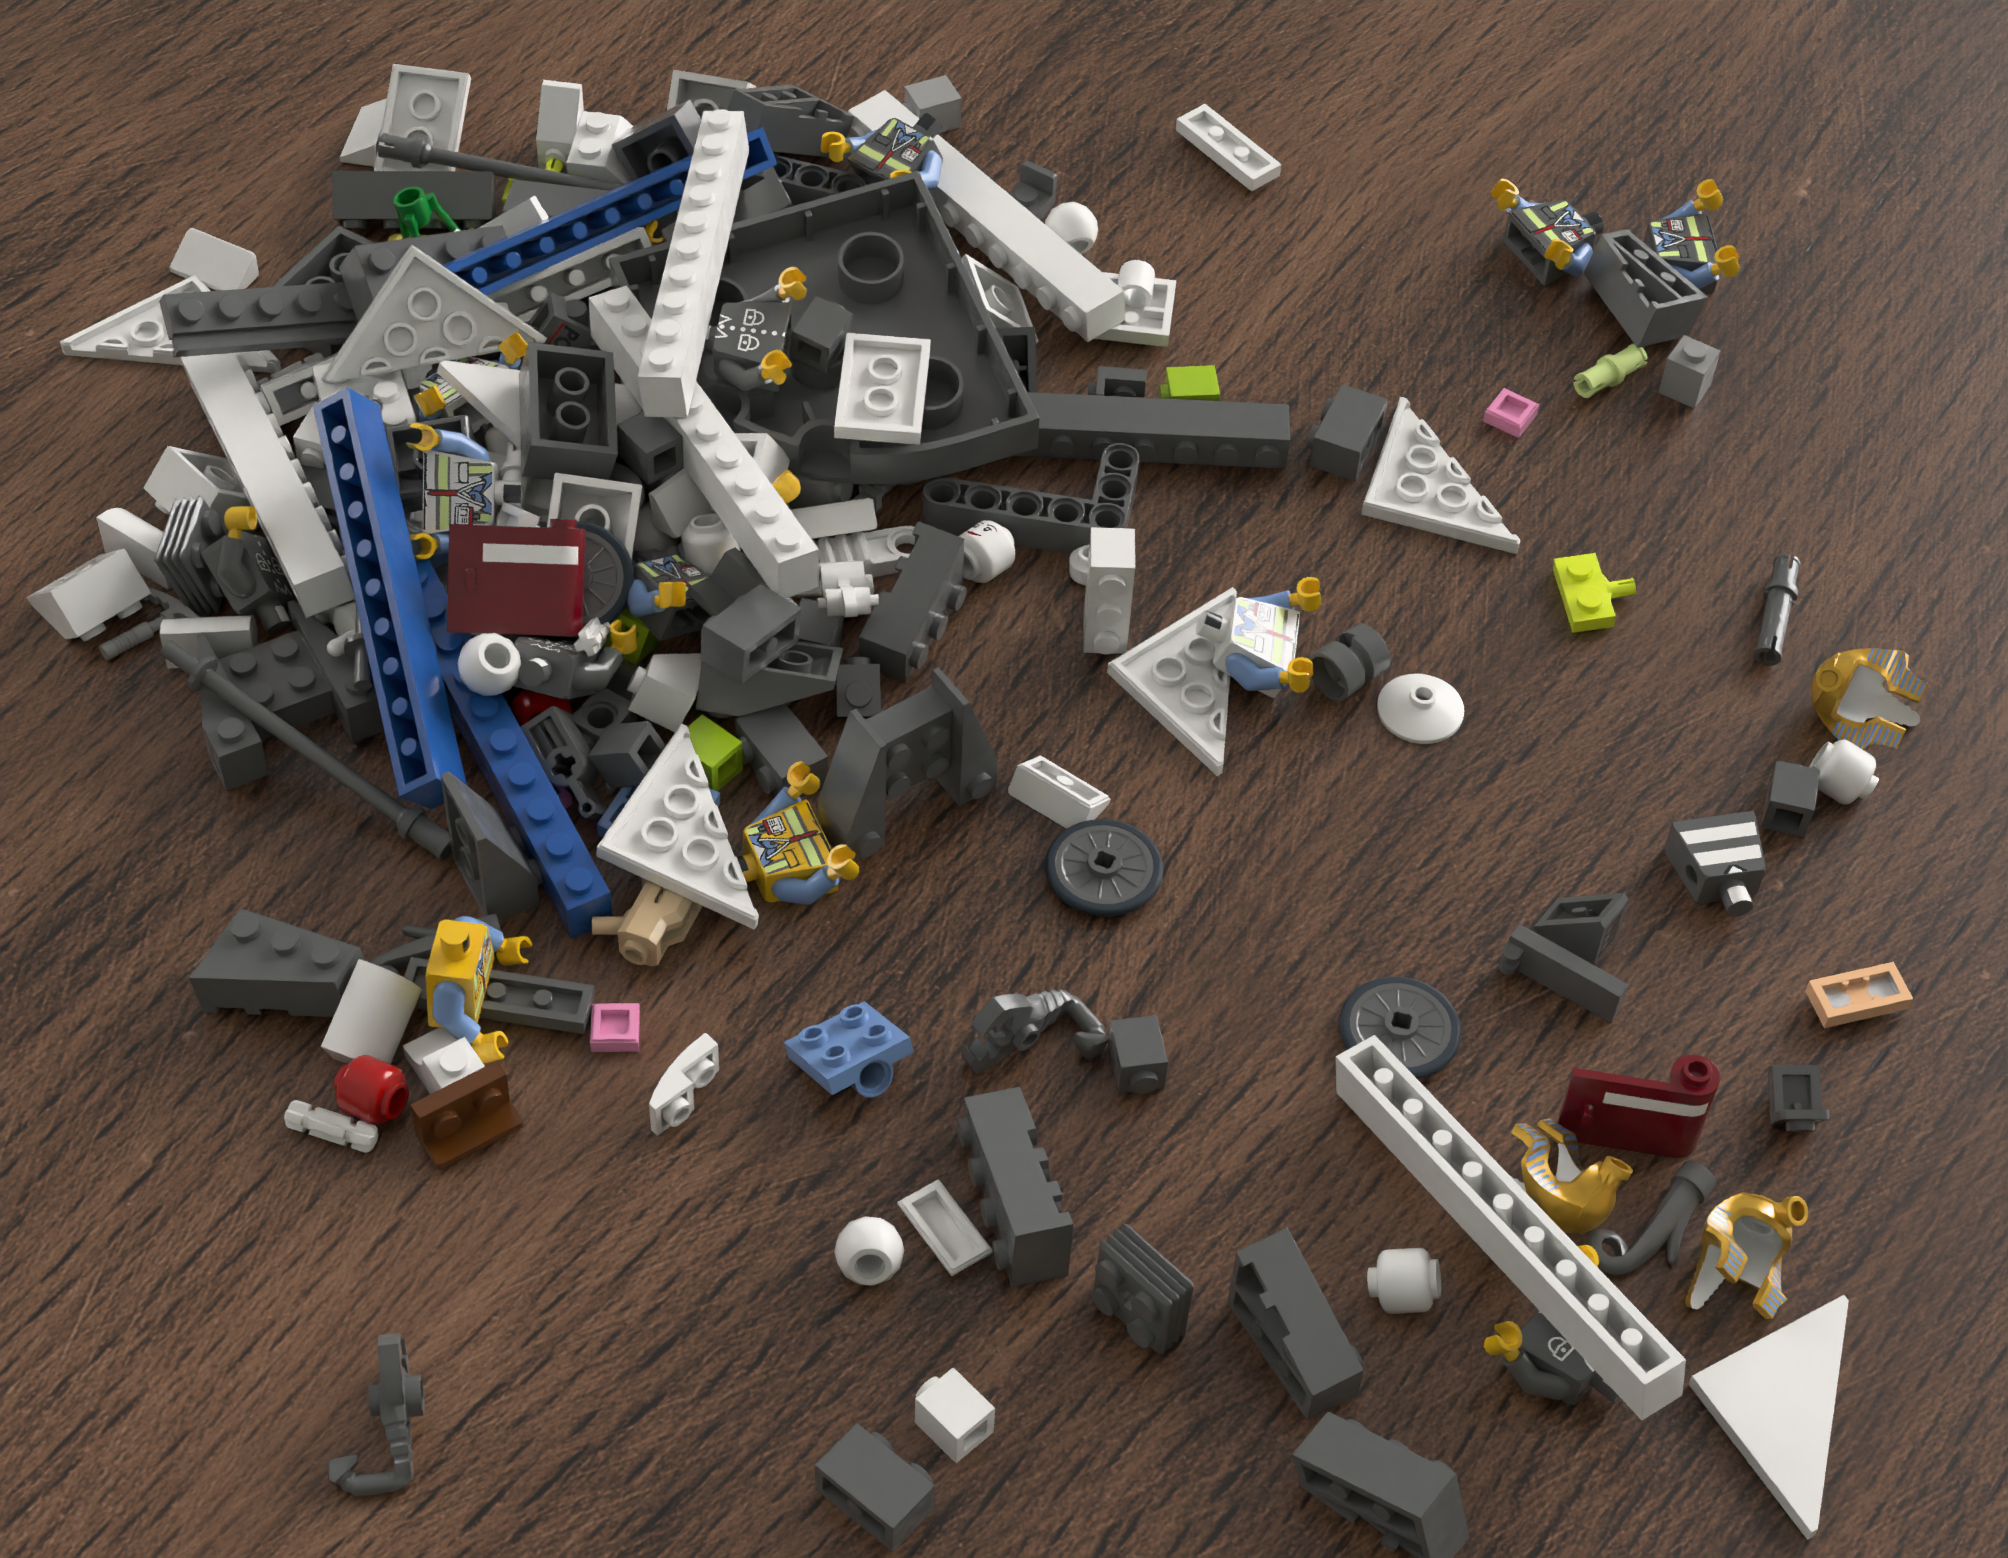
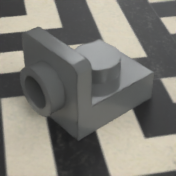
[1008,160,1057,220]
[1087,366,1147,398]

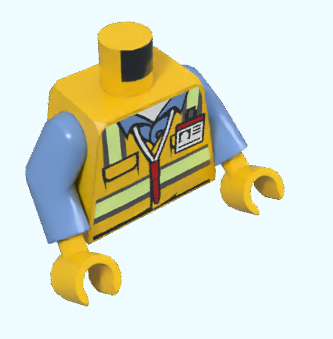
[737,761,859,905]
[425,916,532,1063]

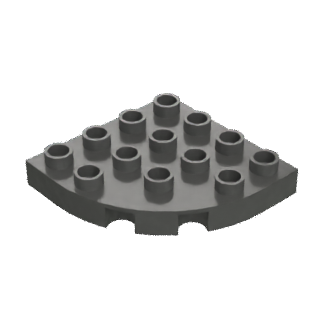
[609,171,1040,485]

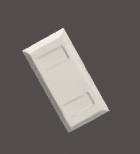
[898,1179,993,1276]

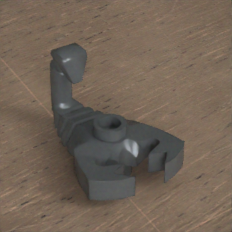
[961,989,1109,1074]
[327,1332,425,1497]

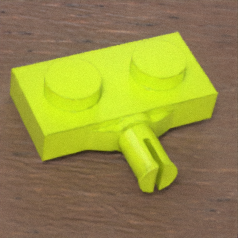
[1553,553,1636,633]

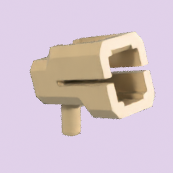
[592,878,702,966]

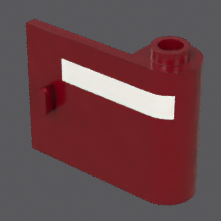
[447,519,585,636]
[1557,1054,1720,1158]

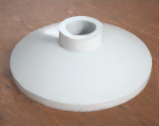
[1377,674,1464,744]

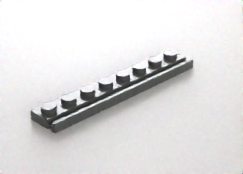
[159,282,358,358]

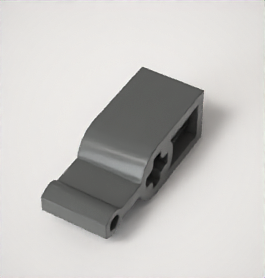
[520,706,609,822]

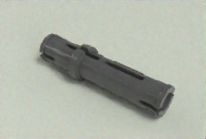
[1753,553,1801,666]

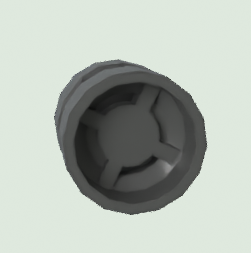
[1309,623,1391,701]

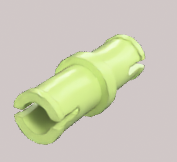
[1573,344,1647,398]

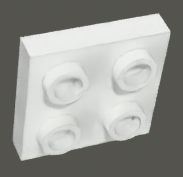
[1094,260,1176,347]

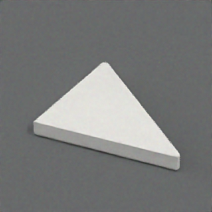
[320,245,547,384]
[60,275,281,373]
[437,360,644,450]
[1361,397,1520,554]
[1107,587,1237,776]
[596,724,759,930]
[1689,1295,1849,1540]

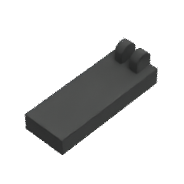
[1499,924,1629,1023]

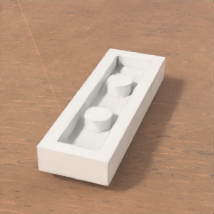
[1176,104,1281,191]

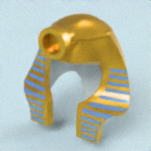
[1811,648,1928,751]
[1509,1118,1633,1235]
[1685,1192,1808,1319]

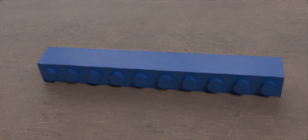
[442,127,777,295]
[313,387,467,809]
[415,559,613,939]

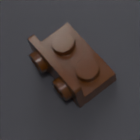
[410,1061,523,1170]

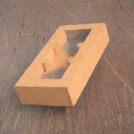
[1805,962,1913,1028]

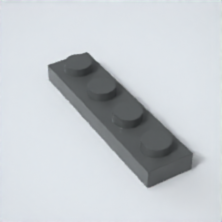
[404,957,596,1034]

